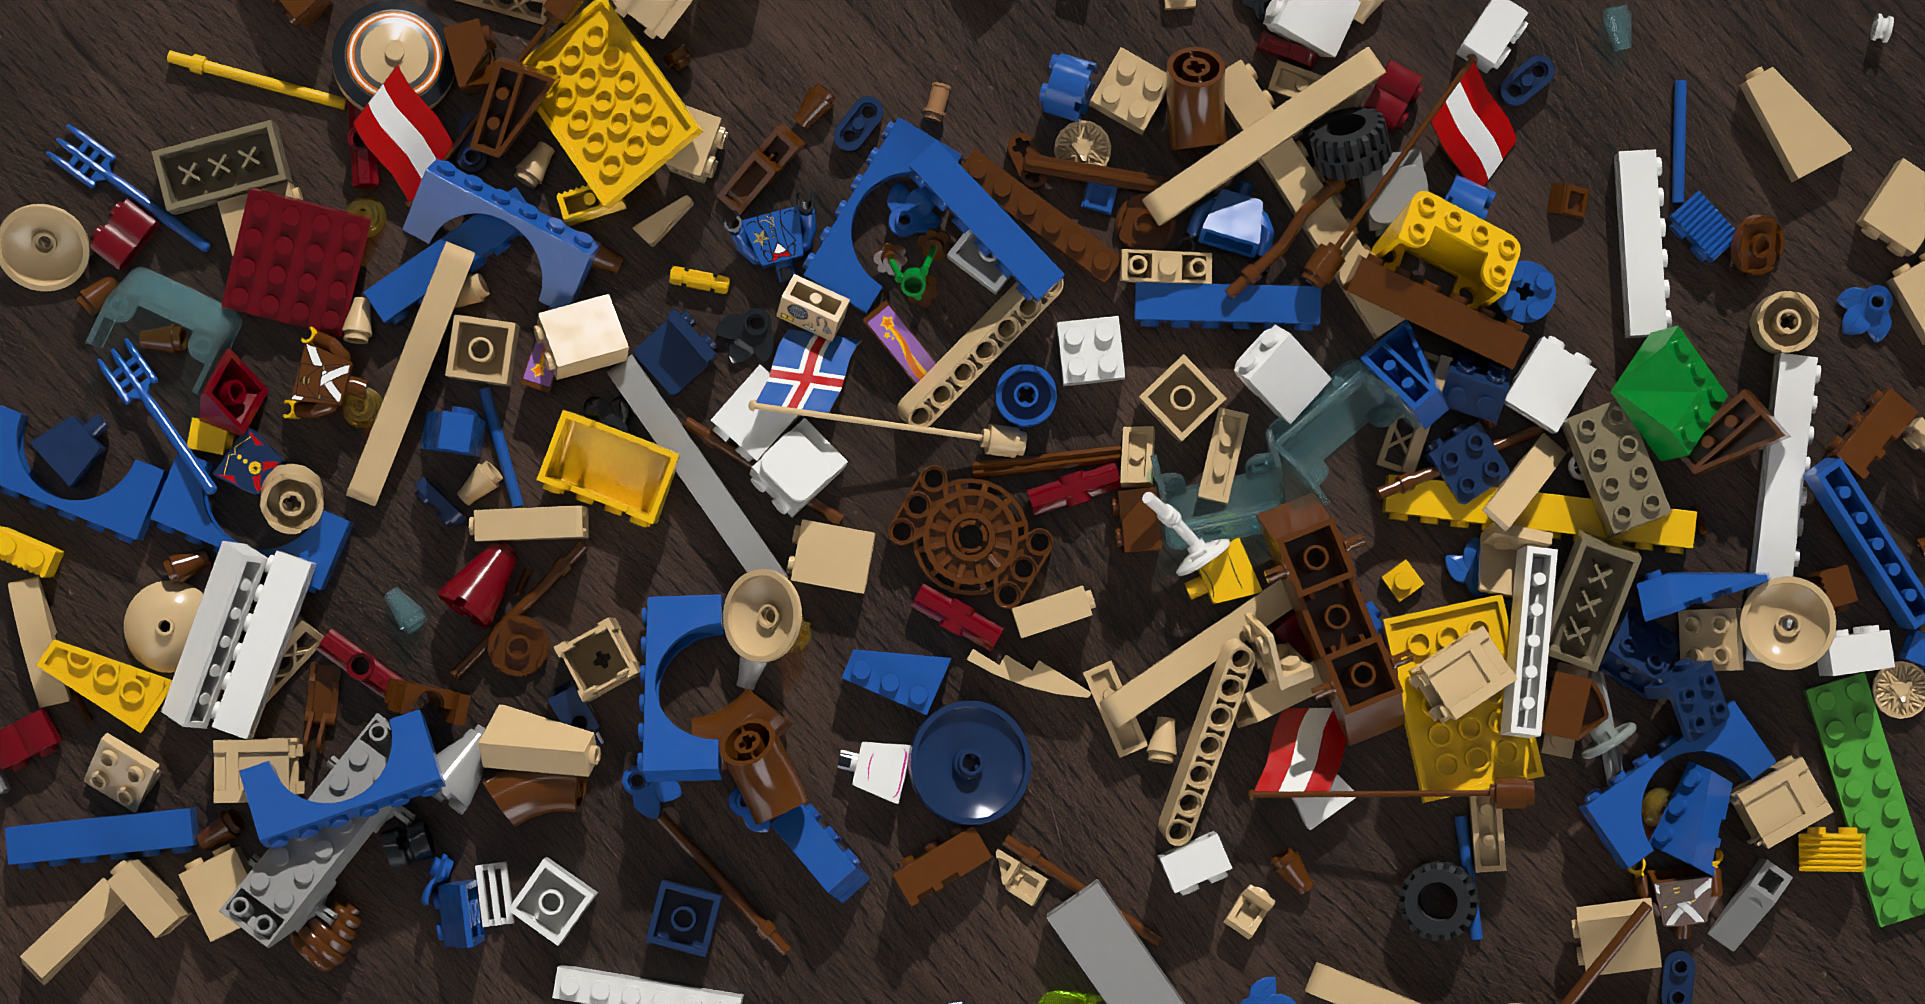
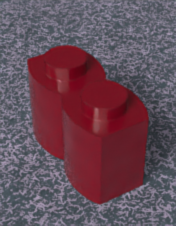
[1363,59,1424,133]
[89,199,160,272]
[0,708,62,772]

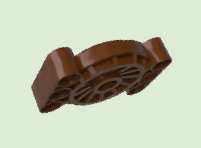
[888,465,1054,609]

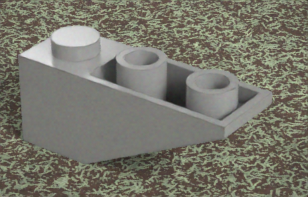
[1707,858,1793,952]

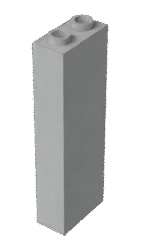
[1047,879,1185,1004]

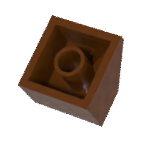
[443,18,497,97]
[1112,487,1162,554]

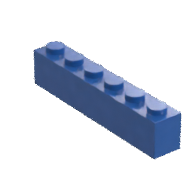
[909,139,1065,303]
[363,187,528,325]
[1134,282,1321,331]
[1802,458,1925,629]
[5,807,199,870]

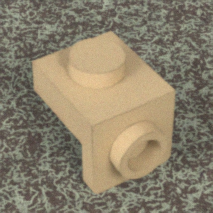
[1224,884,1275,939]

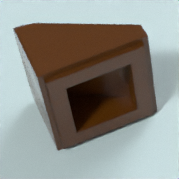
[1547,183,1589,220]

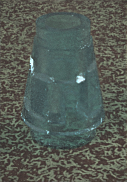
[1601,4,1632,51]
[384,587,427,634]

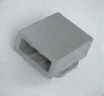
[1359,149,1429,238]

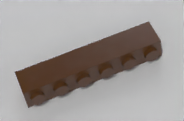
[962,149,1121,286]
[1342,253,1529,369]

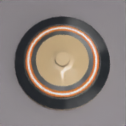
[332,0,455,111]

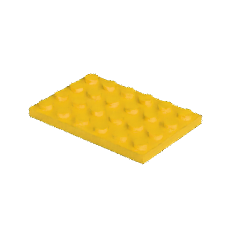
[523,0,704,210]
[1381,594,1545,803]

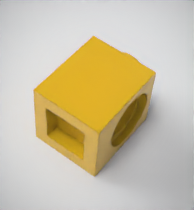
[187,417,237,456]

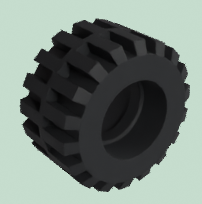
[1309,107,1392,180]
[1399,860,1480,941]

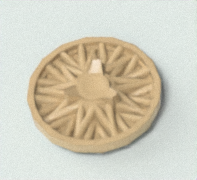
[1054,121,1111,166]
[1871,661,1925,719]

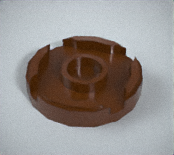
[1115,193,1177,251]
[1731,214,1785,276]
[487,615,549,677]

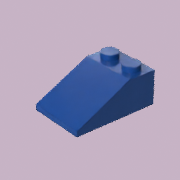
[433,879,486,948]

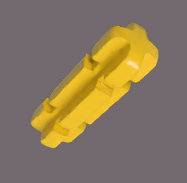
[669,266,730,294]

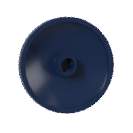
[908,701,1031,825]

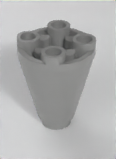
[431,725,486,815]

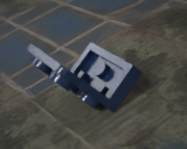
[634,308,719,395]
[1441,349,1511,423]
[1420,421,1510,504]
[1644,658,1730,742]

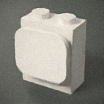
[1263,0,1361,57]
[1234,325,1332,424]
[1504,336,1596,434]
[711,365,800,462]
[749,418,848,518]

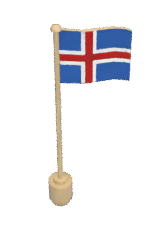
[748,329,1027,458]

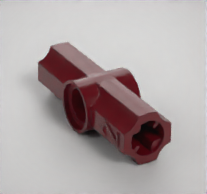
[347,99,381,189]
[1027,463,1122,515]
[911,583,1004,651]
[316,628,406,698]

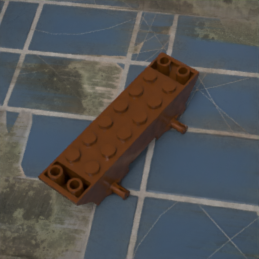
[1255,492,1414,746]

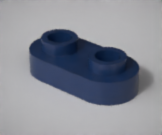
[1499,55,1555,107]
[834,96,884,152]
[457,111,489,174]
[415,476,467,527]
[1659,950,1695,1004]

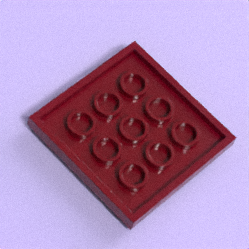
[221,187,372,337]

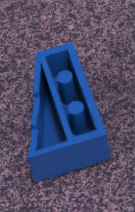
[1360,319,1449,429]
[420,406,486,457]
[842,649,952,715]
[1649,761,1733,876]
[770,803,870,903]

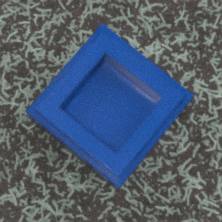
[1081,182,1118,216]

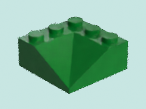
[1610,325,1728,461]

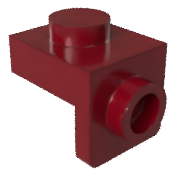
[1270,609,1312,659]

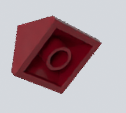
[199,349,269,436]

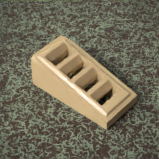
[633,195,694,247]

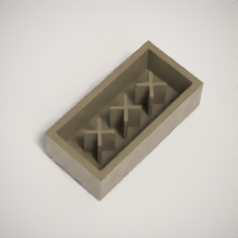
[151,120,293,215]
[1561,400,1672,539]
[1548,530,1642,672]

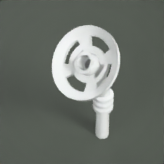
[1142,492,1230,576]

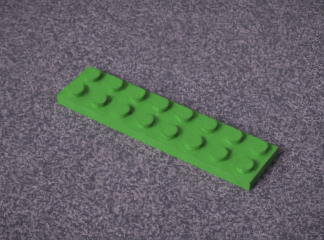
[1803,672,1925,927]

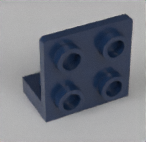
[1598,607,1680,699]

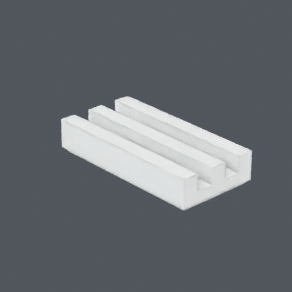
[475,861,515,927]

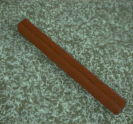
[1023,153,1172,193]
[972,445,1122,478]

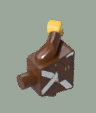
[283,326,369,419]
[1627,849,1724,939]

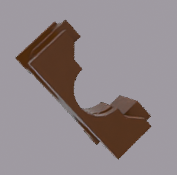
[384,678,471,726]

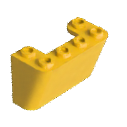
[1371,191,1521,310]
[537,410,681,527]

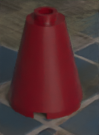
[437,541,517,629]

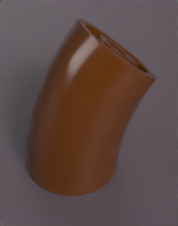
[1166,47,1227,150]
[692,687,793,771]
[719,718,809,824]
[482,769,589,827]

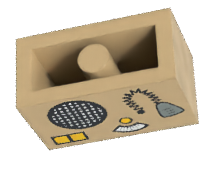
[776,274,850,342]

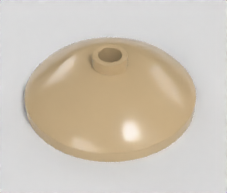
[0,204,90,291]
[723,569,802,663]
[1740,576,1836,670]
[124,580,203,673]

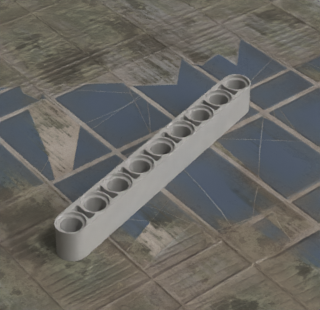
[607,354,789,578]

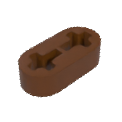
[1007,133,1047,190]

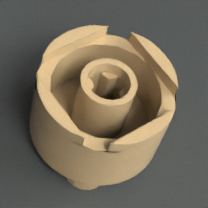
[1749,291,1819,355]
[260,464,324,534]

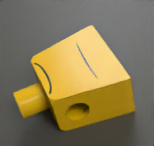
[1184,538,1262,604]

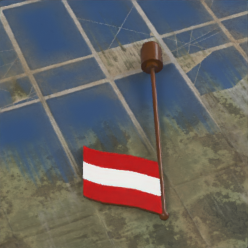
[353,0,584,210]
[1301,54,1517,290]
[1248,708,1535,809]

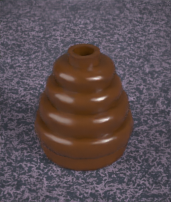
[289,899,361,972]

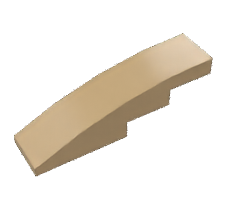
[1482,433,1567,531]
[8,576,71,708]
[967,649,1091,698]

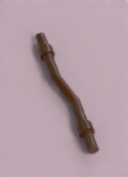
[1224,178,1350,300]

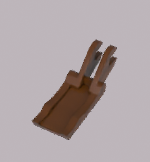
[303,662,342,754]

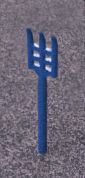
[46,124,211,252]
[97,338,217,495]

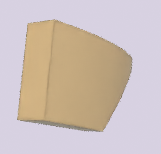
[996,849,1050,906]

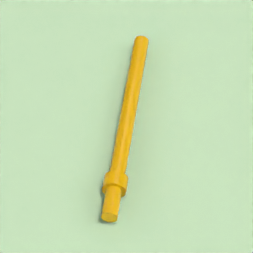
[167,50,347,110]

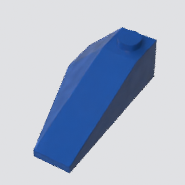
[1637,569,1771,622]

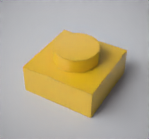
[1380,559,1424,602]

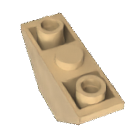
[1120,249,1212,284]

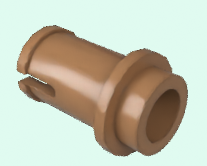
[922,82,951,123]

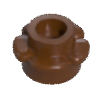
[663,45,692,71]

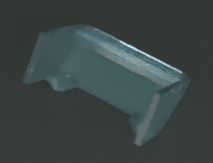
[86,267,242,395]
[1265,359,1420,506]
[1150,430,1286,550]

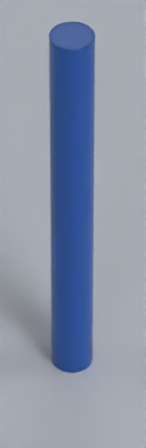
[1672,80,1687,204]
[478,387,524,508]
[1454,815,1483,940]

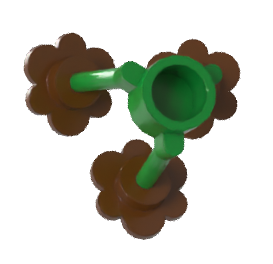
[873,228,953,308]

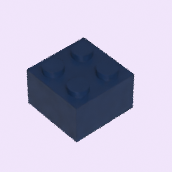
[645,879,724,957]

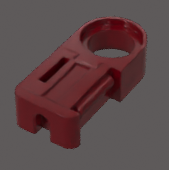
[1256,31,1319,71]

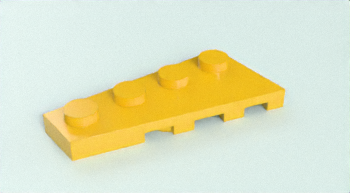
[36,639,172,733]

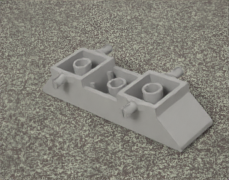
[219,713,416,949]

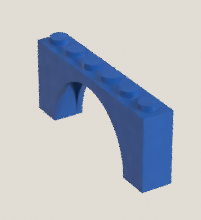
[802,117,962,315]
[402,159,601,309]
[0,405,169,544]
[150,453,354,594]
[637,594,725,782]
[1578,701,1776,869]
[239,709,446,849]

